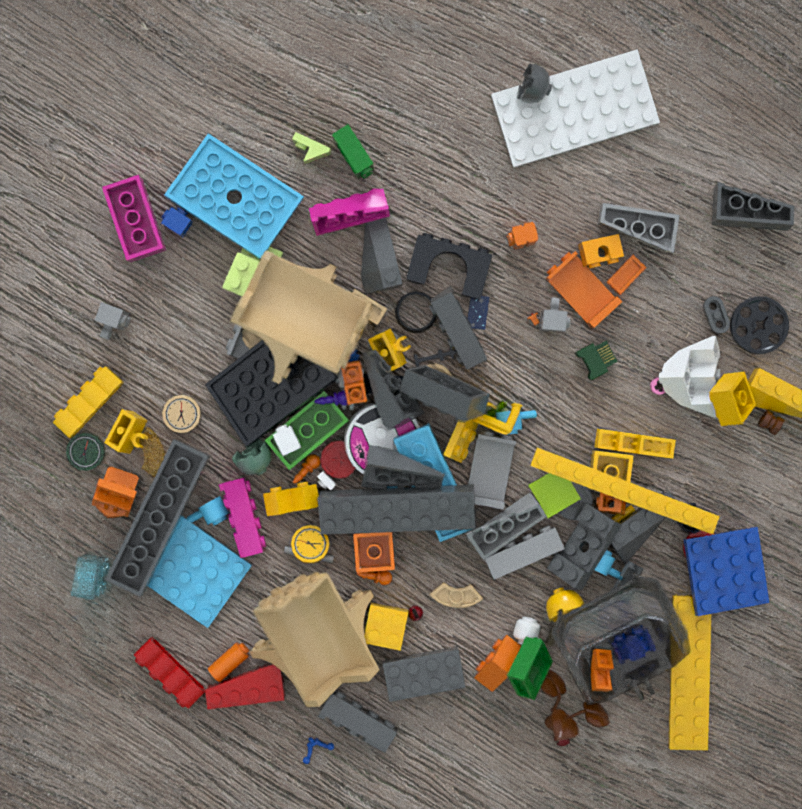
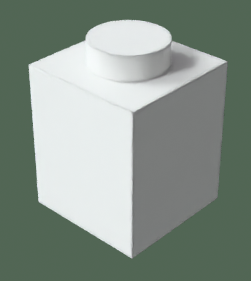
[273,424,302,456]

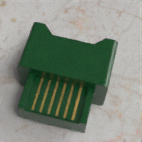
[574,340,618,381]

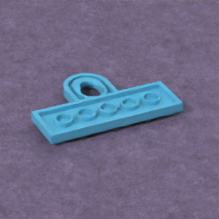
[387,424,473,542]

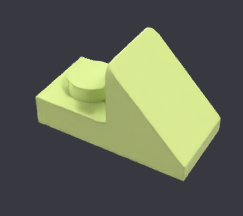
[292,132,331,164]

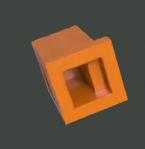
[596,492,626,516]

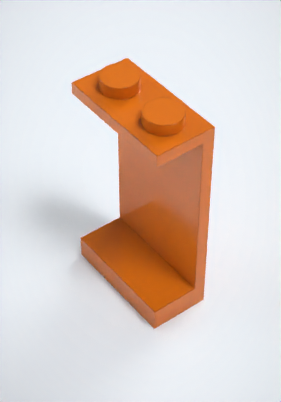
[546,251,622,329]

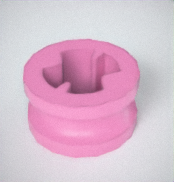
[650,378,666,395]

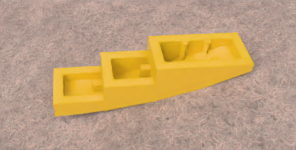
[594,429,676,459]

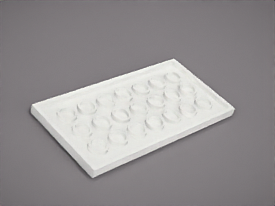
[491,49,660,168]

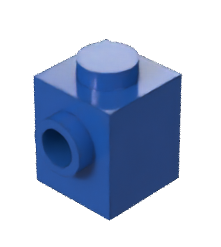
[161,207,193,238]

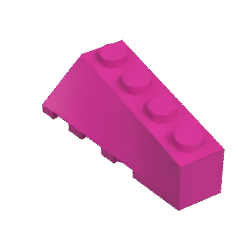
[309,188,390,236]
[219,477,267,558]

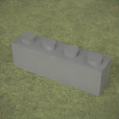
[485,525,565,580]

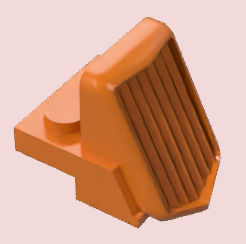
[92,467,139,518]

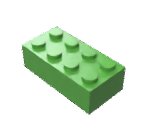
[265,391,350,470]

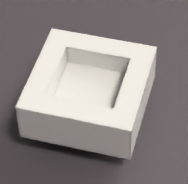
[317,471,336,490]

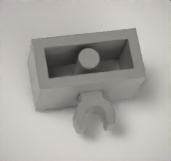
[539,298,570,333]
[95,302,131,340]

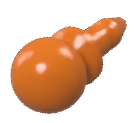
[293,454,321,484]
[357,571,392,585]

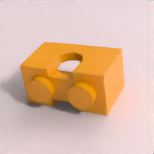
[578,234,624,269]

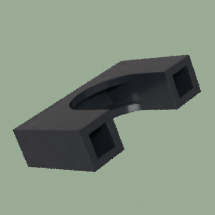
[406,233,492,301]

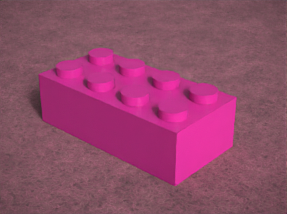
[102,175,167,263]

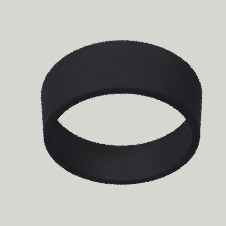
[395,291,437,333]

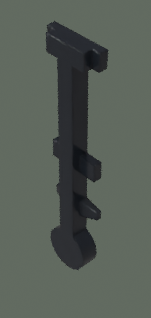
[413,347,457,367]

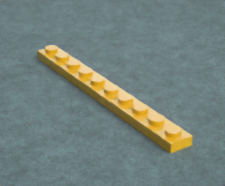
[530,448,720,534]

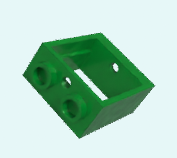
[332,124,374,179]
[507,637,553,700]

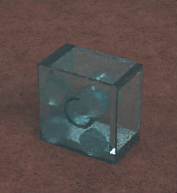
[71,554,110,600]

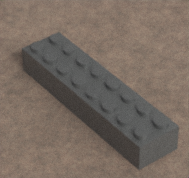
[105,439,211,597]
[318,485,477,535]

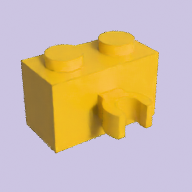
[368,328,411,371]
[104,409,148,454]

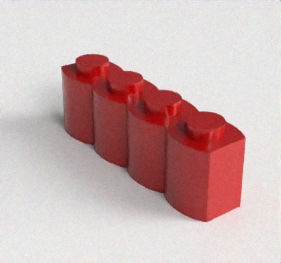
[134,637,206,709]

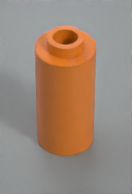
[207,642,249,682]

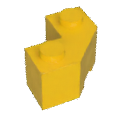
[263,481,318,516]

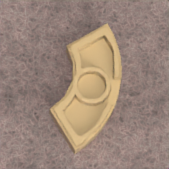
[429,582,483,608]

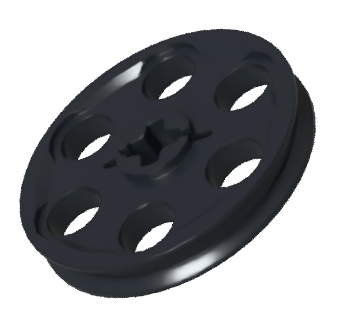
[730,296,789,354]

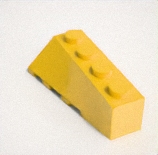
[748,368,802,418]

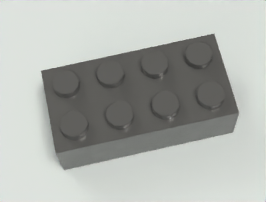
[400,365,490,422]
[382,646,466,702]

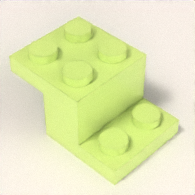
[222,247,283,297]

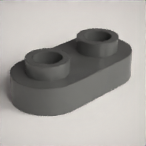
[703,296,730,334]

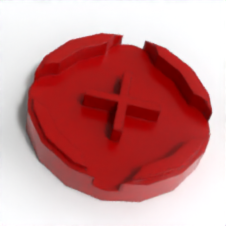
[320,440,356,479]

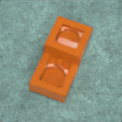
[591,649,614,692]

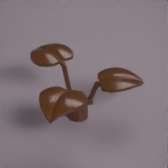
[541,670,610,741]

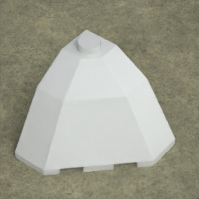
[659,336,720,418]

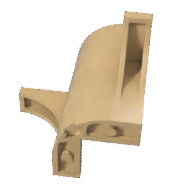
[230,250,372,384]
[250,572,380,707]

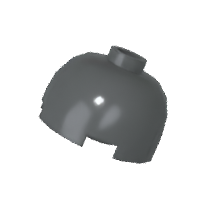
[517,63,552,104]

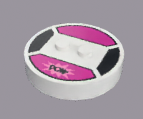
[344,403,419,474]

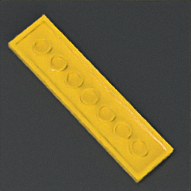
[668,595,711,750]

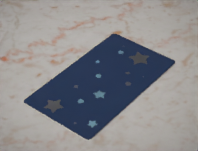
[468,296,489,330]

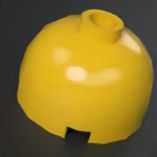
[546,587,586,622]

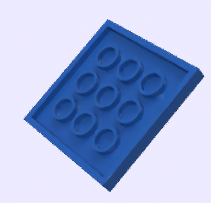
[683,527,770,616]

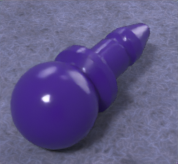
[314,390,348,406]

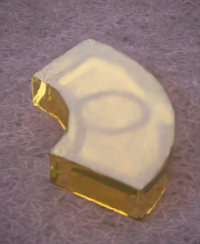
[139,426,165,477]

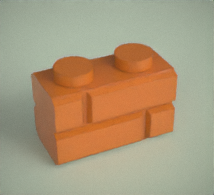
[507,222,538,250]

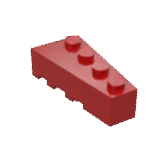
[205,663,286,709]

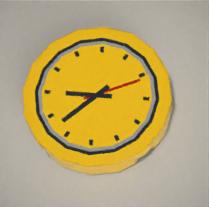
[291,525,329,564]

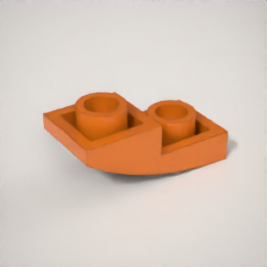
[341,360,367,405]

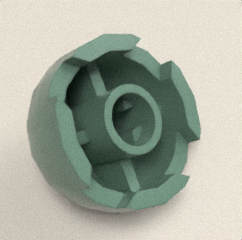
[232,439,272,475]

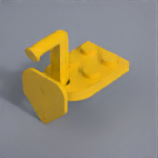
[443,402,522,463]

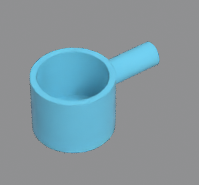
[496,410,537,435]
[187,496,230,526]
[595,550,623,580]

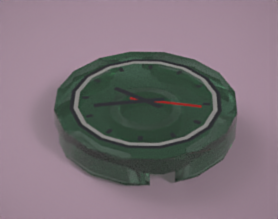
[66,433,105,471]

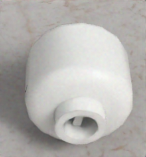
[513,616,540,645]

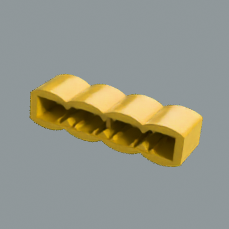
[53,366,124,438]

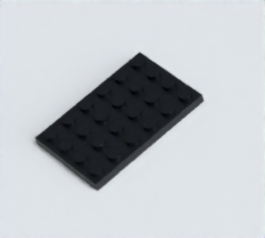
[205,340,338,447]

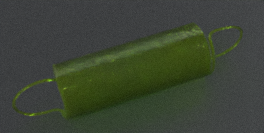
[487,399,510,417]

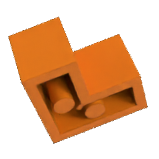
[474,635,521,692]

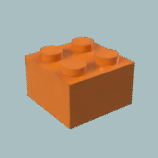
[353,532,395,573]

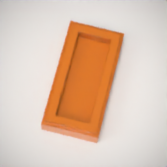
[606,255,647,296]

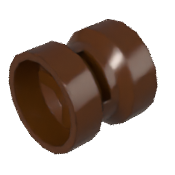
[757,410,785,436]

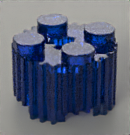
[611,625,656,665]

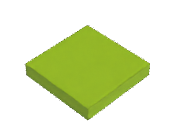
[528,473,581,518]

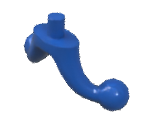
[303,737,334,764]

